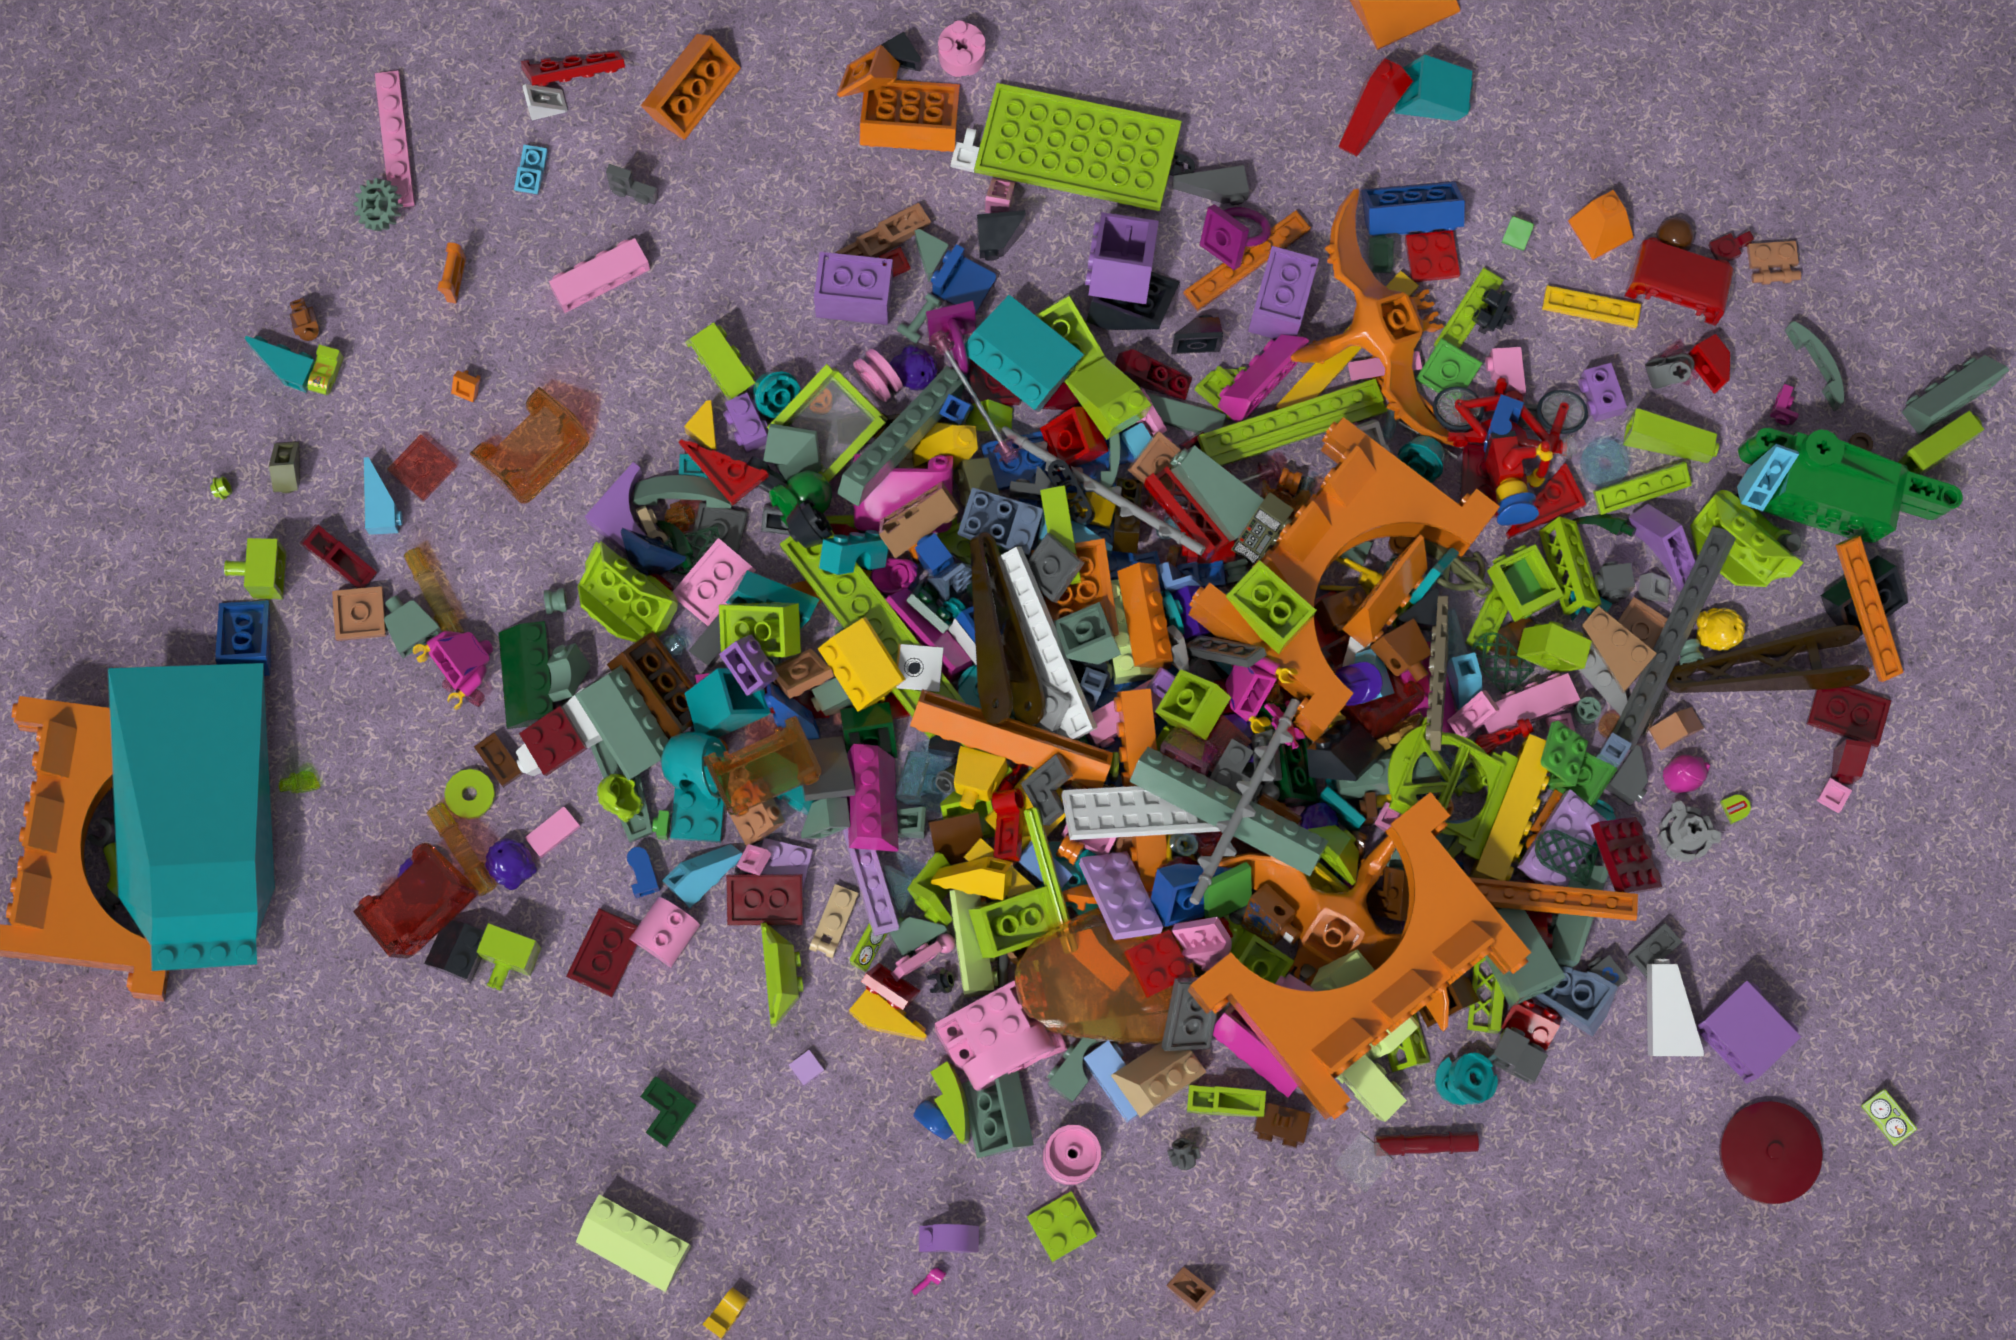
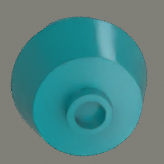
[753,371,801,418]
[1397,435,1445,483]

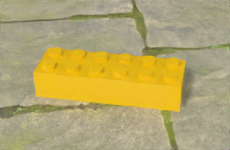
[1469,734,1550,881]

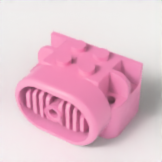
[935,975,1055,1091]

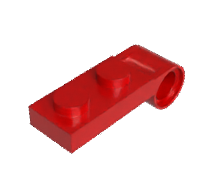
[992,788,1024,862]

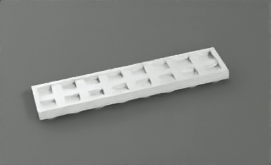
[987,547,1098,740]
[1061,786,1260,840]

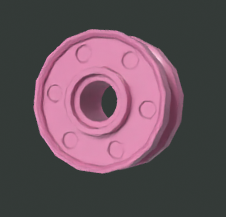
[853,348,903,402]

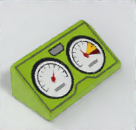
[849,923,888,972]
[1861,1089,1917,1146]

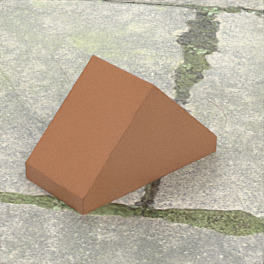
[1648,707,1704,751]
[1166,1267,1216,1313]

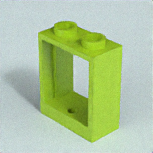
[1487,544,1564,622]

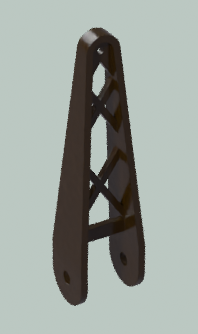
[970,532,1045,726]
[1666,625,1870,693]

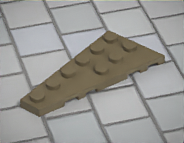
[1426,596,1448,751]

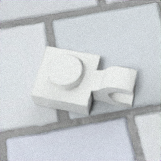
[951,128,979,173]

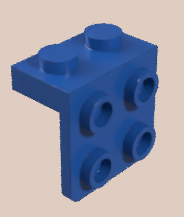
[931,244,996,314]

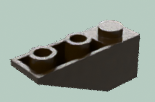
[1112,478,1142,553]

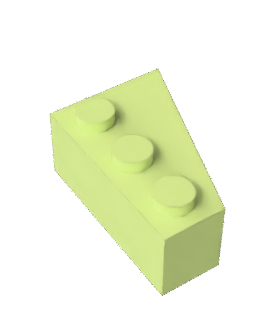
[1337,1051,1407,1122]

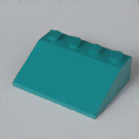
[965,294,1085,412]

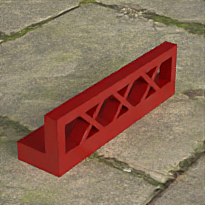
[1144,467,1229,560]

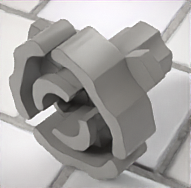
[1657,801,1721,863]

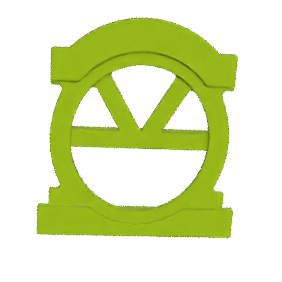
[1388,717,1518,860]

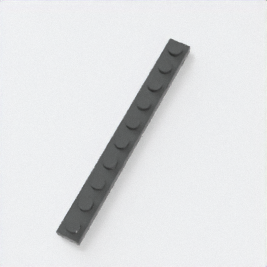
[1613,527,1736,750]

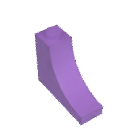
[585,462,646,555]
[1629,504,1695,592]

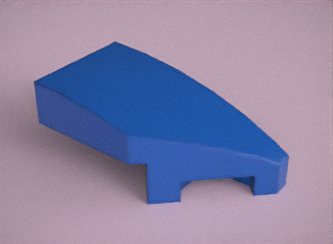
[1177,560,1227,587]

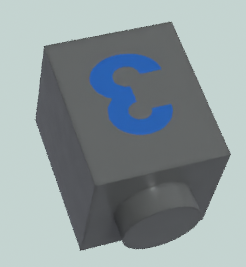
[1588,955,1628,987]

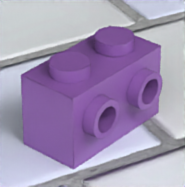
[1578,363,1627,422]
[723,393,768,453]
[719,634,779,696]

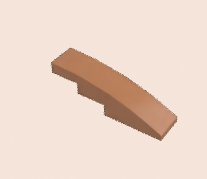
[835,203,931,258]

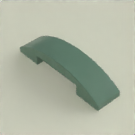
[1785,321,1844,411]
[1100,433,1120,499]
[633,475,731,508]

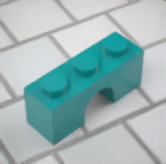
[819,530,888,575]

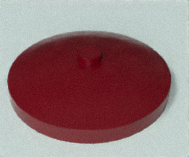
[1719,1101,1823,1205]

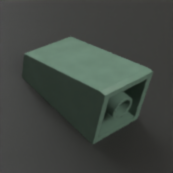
[1170,446,1264,542]
[1485,907,1566,1008]

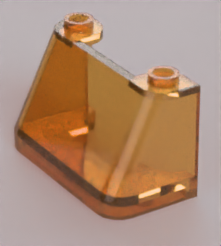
[469,387,590,504]
[703,716,822,817]

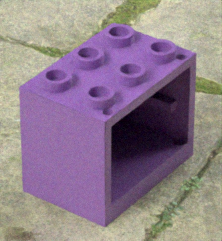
[1085,212,1159,304]
[1248,246,1319,339]
[814,252,893,325]
[1696,981,1801,1084]

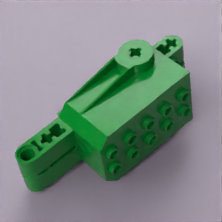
[1738,428,1963,543]

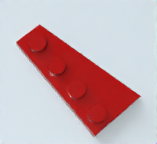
[521,51,625,87]

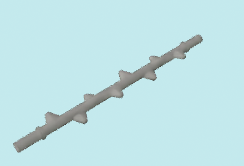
[1000,426,1206,555]
[1189,699,1300,905]

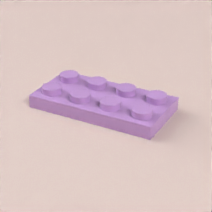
[1517,790,1607,887]
[1079,851,1163,940]

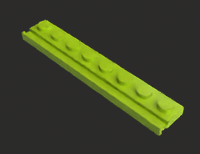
[1197,378,1388,466]

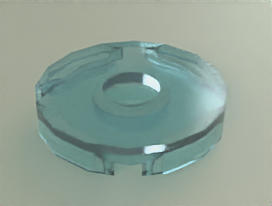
[1579,439,1629,488]

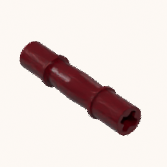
[1374,1131,1479,1156]

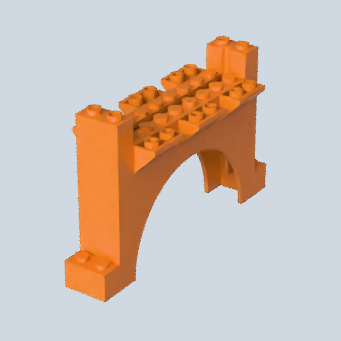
[1188,417,1500,742]
[0,696,169,1002]
[1188,792,1531,1120]

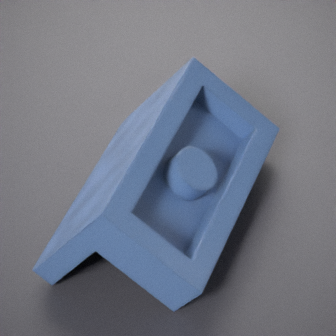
[1159,562,1204,593]

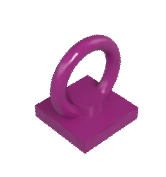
[1199,204,1272,270]
[926,301,976,375]

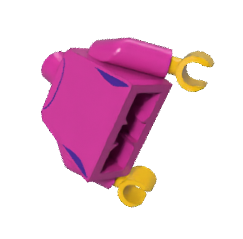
[413,631,493,710]
[1225,657,1298,733]

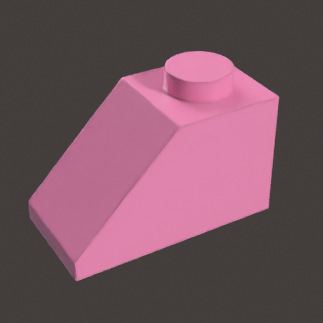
[1485,347,1526,398]

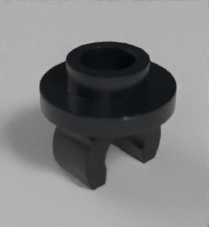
[927,968,954,994]

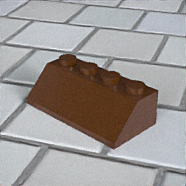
[607,631,694,740]

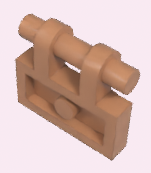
[1747,241,1801,285]

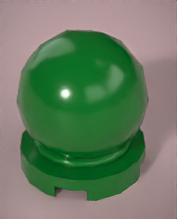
[769,470,832,528]

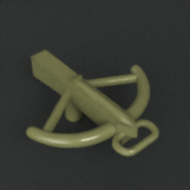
[1425,540,1492,598]

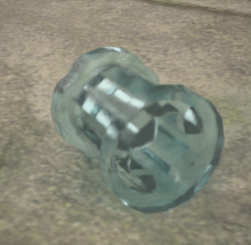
[1169,833,1198,856]

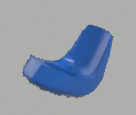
[913,1100,954,1140]

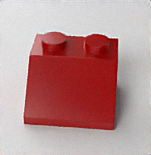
[1040,407,1109,472]

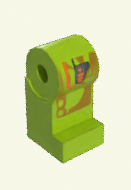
[308,344,344,396]

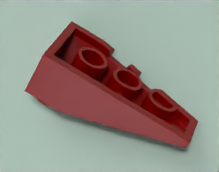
[1338,58,1413,157]

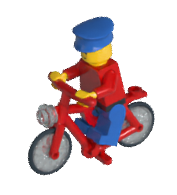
[1433,378,1588,526]

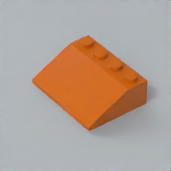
[1350,0,1460,50]
[860,80,960,152]
[1342,535,1428,648]
[1031,538,1119,636]

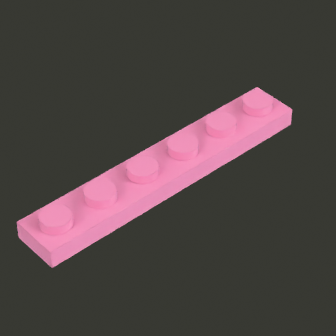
[375,70,415,208]

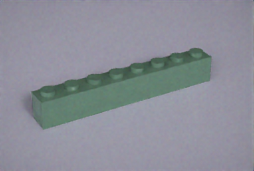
[837,366,967,506]
[1130,747,1328,876]

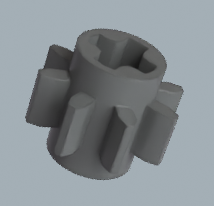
[1167,1138,1201,1170]

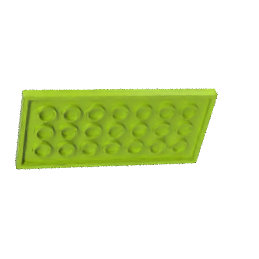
[974,83,1182,211]

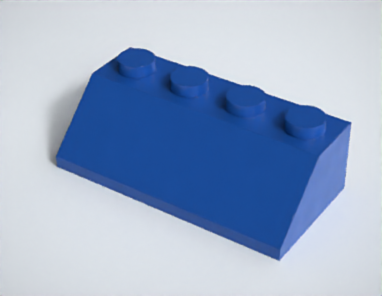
[1361,181,1465,237]

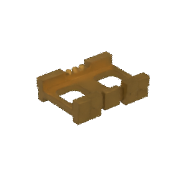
[1376,712,1424,750]

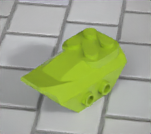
[1690,490,1804,587]
[577,541,678,643]

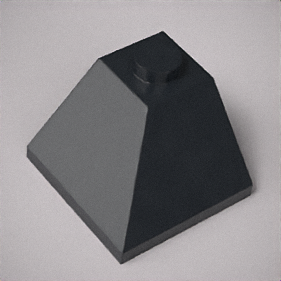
[977,210,1026,261]
[1171,315,1223,354]

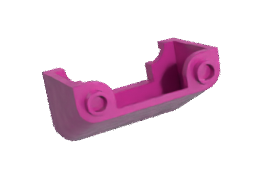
[854,454,953,533]

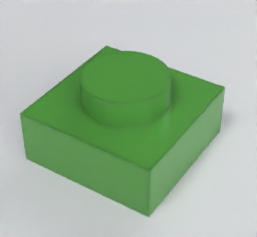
[652,810,671,840]

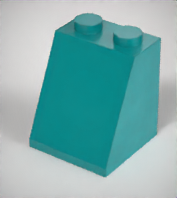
[1395,54,1473,121]
[685,668,771,738]

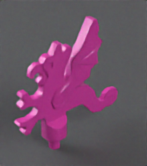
[1264,700,1305,749]

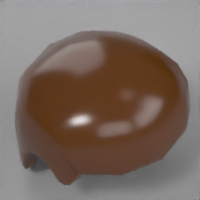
[1657,217,1694,251]

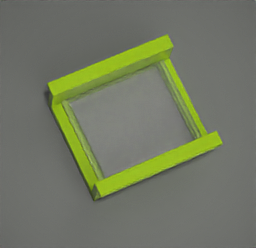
[767,364,888,482]

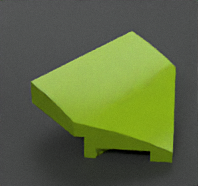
[1195,366,1247,421]

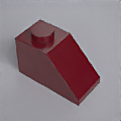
[1831,739,1871,785]

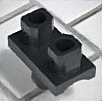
[1472,288,1514,334]

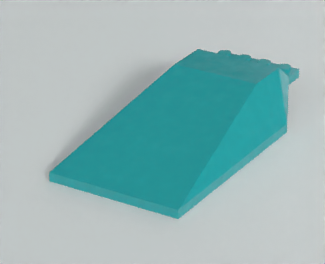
[108,663,275,971]

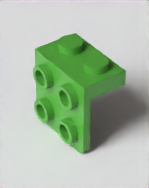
[1540,721,1588,788]

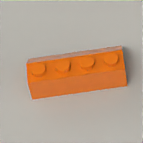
[640,34,741,140]
[1117,562,1173,669]

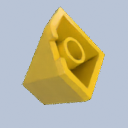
[912,422,978,470]

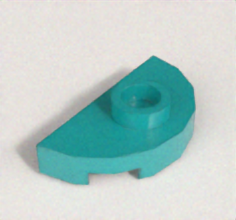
[1160,589,1185,635]
[1434,1057,1467,1106]

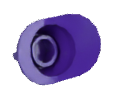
[1335,662,1383,706]

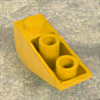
[931,857,1013,900]
[849,989,927,1041]

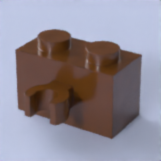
[1314,585,1367,635]
[1252,1102,1311,1148]

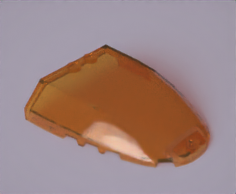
[1015,892,1196,1044]

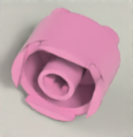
[938,20,986,77]

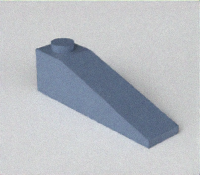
[927,563,972,604]
[1534,966,1618,1037]

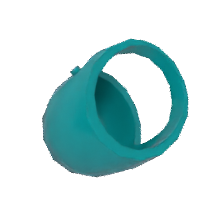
[661,731,731,800]

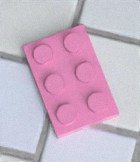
[673,538,756,626]

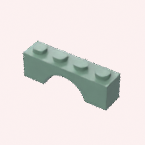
[1047,1002,1134,1104]

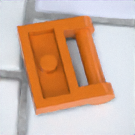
[437,242,466,304]

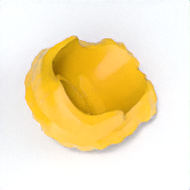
[1696,607,1745,651]

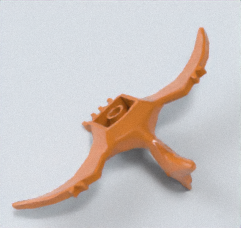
[1290,188,1454,446]
[1218,836,1450,1032]

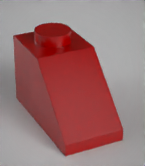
[1688,334,1730,394]

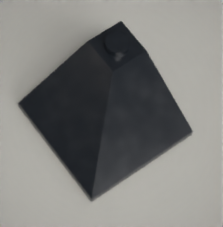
[1086,271,1180,330]

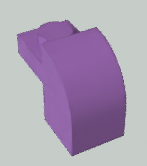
[919,1224,979,1253]

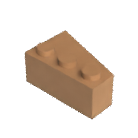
[879,481,958,558]
[1581,606,1657,694]

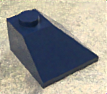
[621,527,686,575]

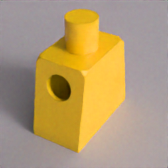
[954,746,1008,809]

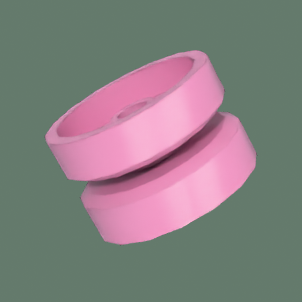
[1043,1125,1101,1185]

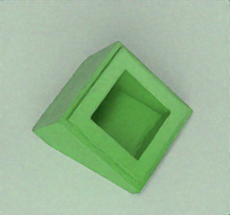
[1501,216,1534,251]

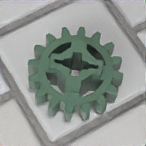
[353,178,403,231]

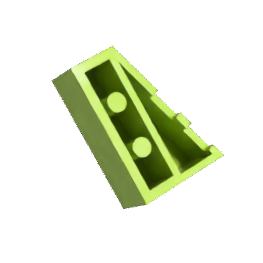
[685,322,755,400]

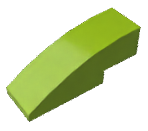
[930,1061,970,1145]
[1187,1085,1266,1117]

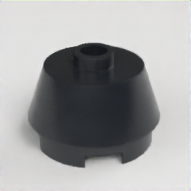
[786,498,834,548]

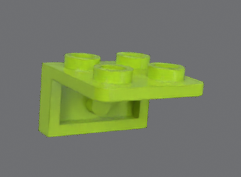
[907,852,953,927]

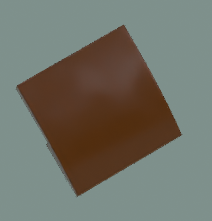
[928,810,984,865]

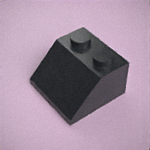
[424,918,485,984]

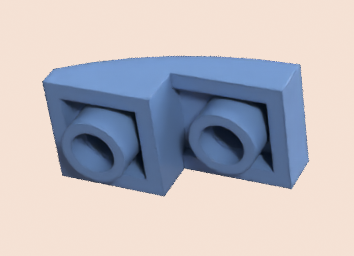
[1018,841,1072,889]

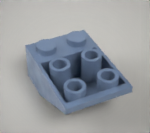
[958,487,1043,561]

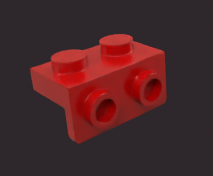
[1501,998,1562,1051]

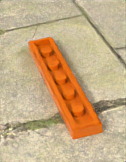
[1183,210,1311,311]
[1835,536,1904,682]

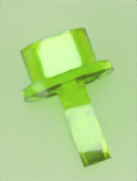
[278,770,320,794]

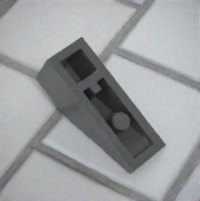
[1172,165,1249,205]

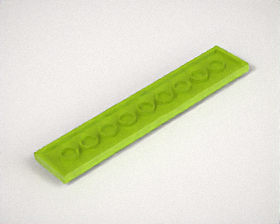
[780,530,965,740]

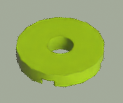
[444,769,496,820]

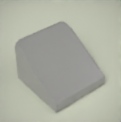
[1638,573,1670,603]

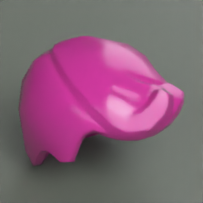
[871,558,918,596]
[1663,755,1710,793]

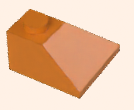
[837,45,900,97]
[1568,190,1634,260]

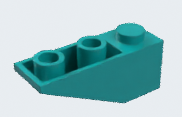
[245,336,315,393]

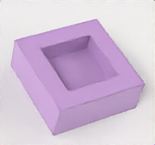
[789,1050,824,1086]

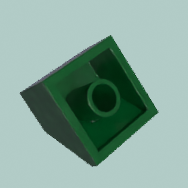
[840,702,898,758]

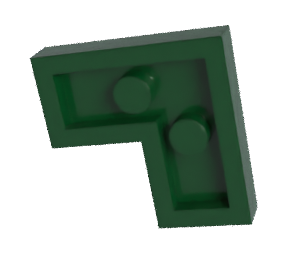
[906,580,953,633]
[640,1076,697,1148]

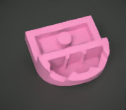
[1172,917,1232,971]

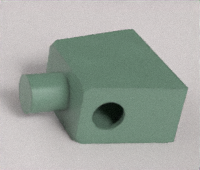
[384,596,442,659]

